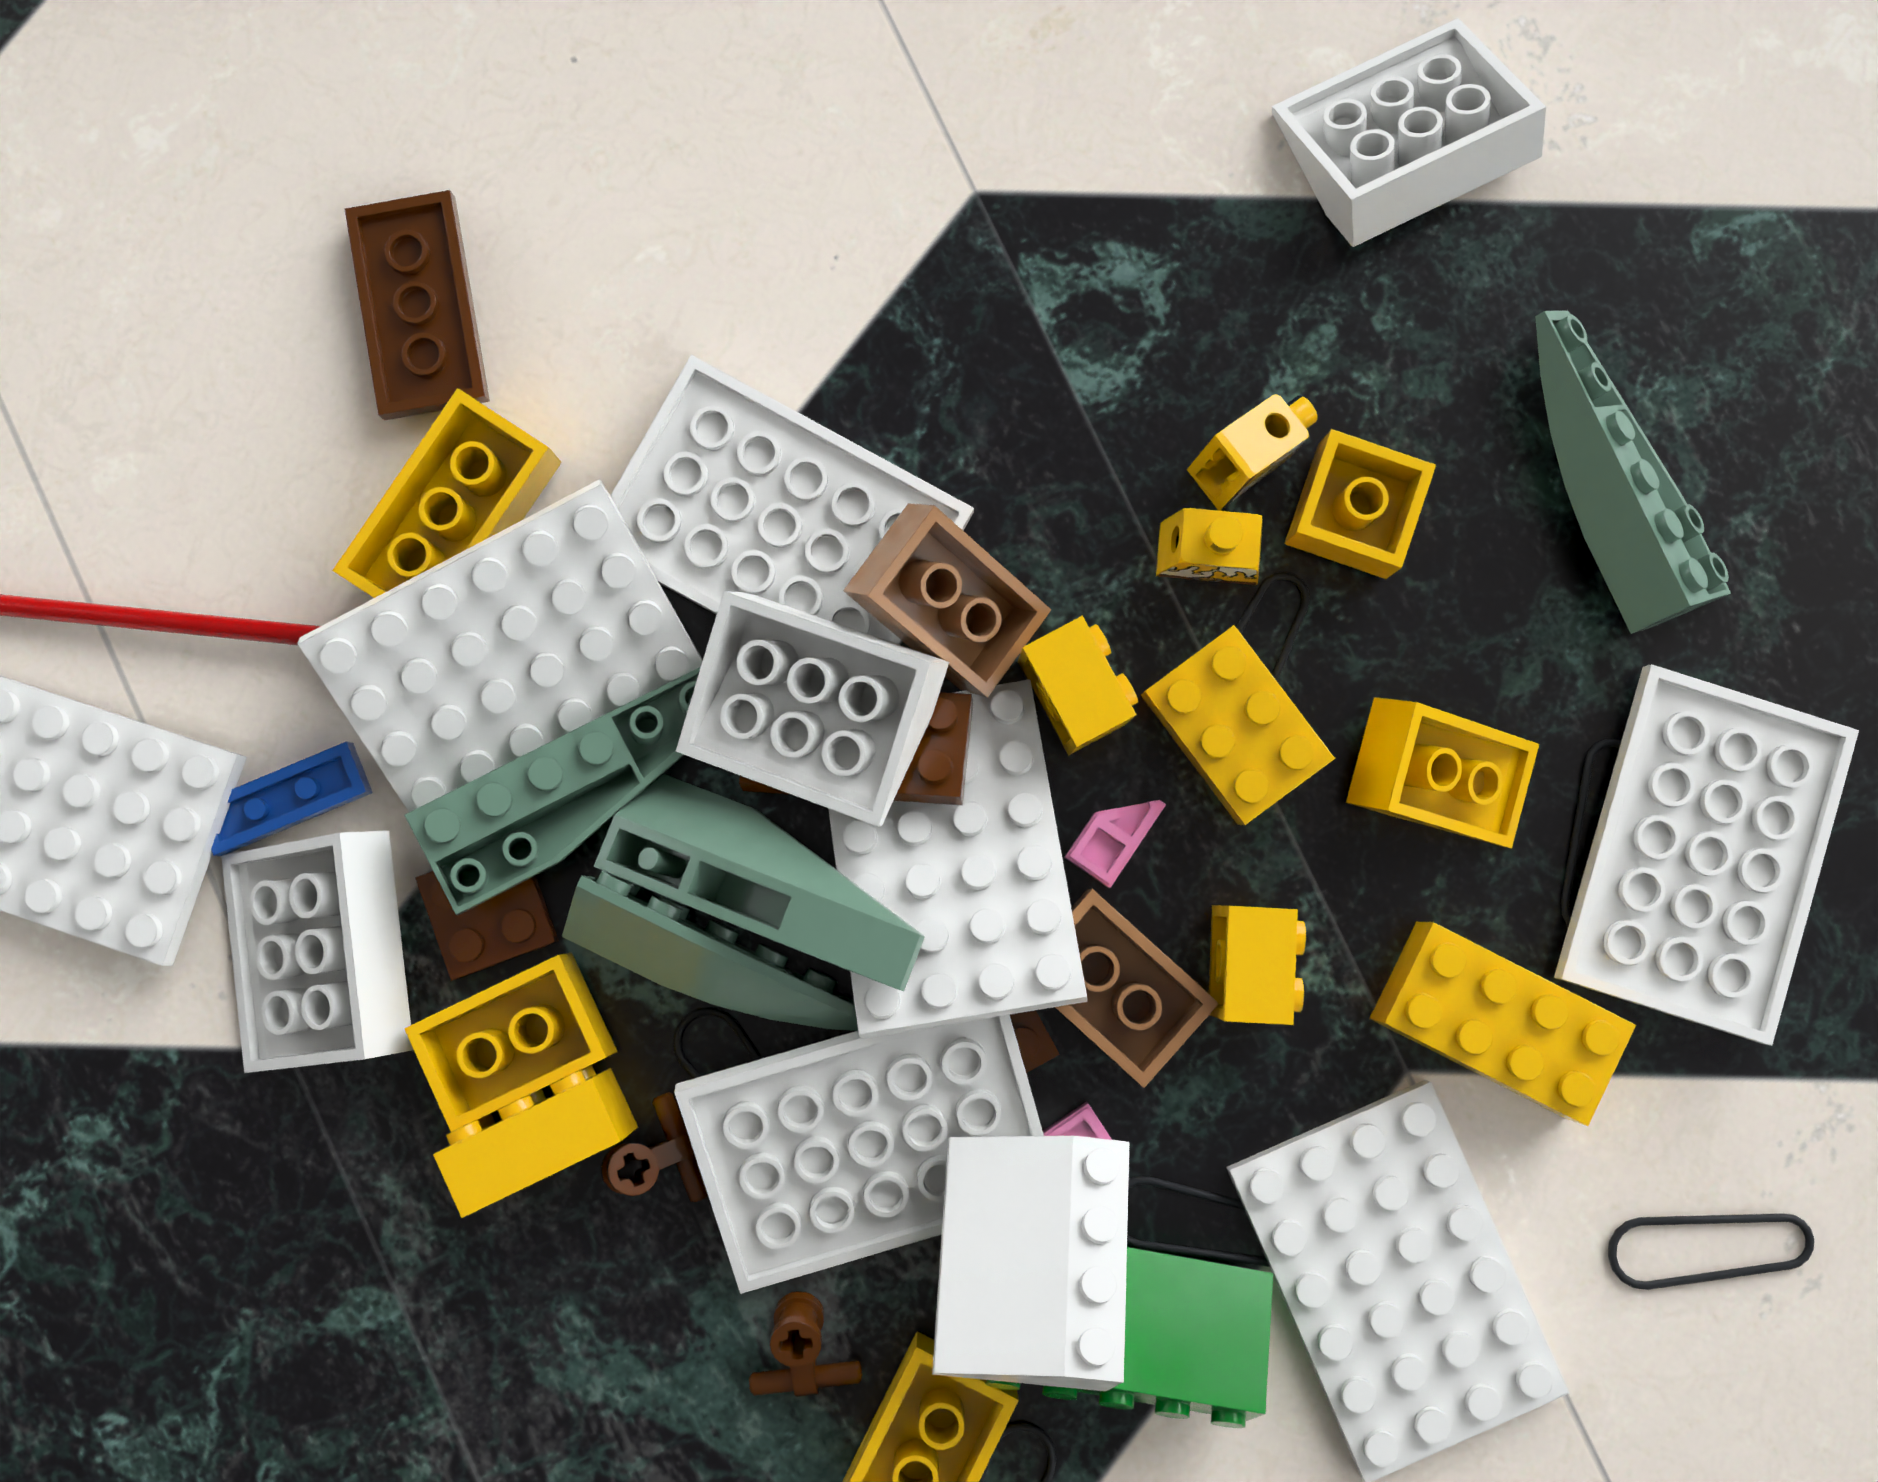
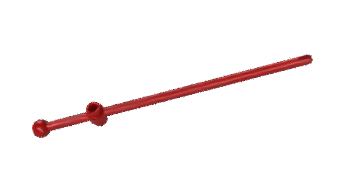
[0,594,338,646]

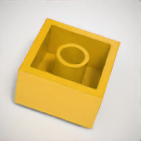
[1284,429,1436,579]
[1018,615,1138,756]
[1208,905,1306,1025]

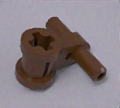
[601,1092,708,1203]
[749,1291,862,1397]

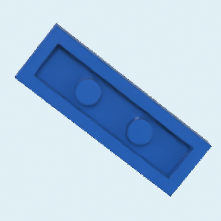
[211,741,373,856]

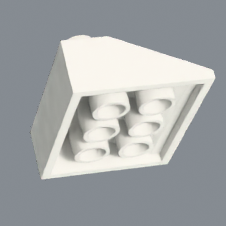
[1272,18,1546,247]
[676,591,949,827]
[221,831,414,1073]
[932,1136,1129,1391]

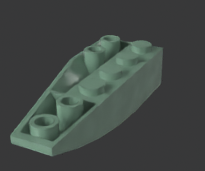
[1535,310,1731,634]
[405,667,701,916]
[594,774,925,991]
[562,871,858,1031]

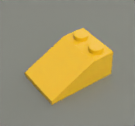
[1346,697,1539,848]

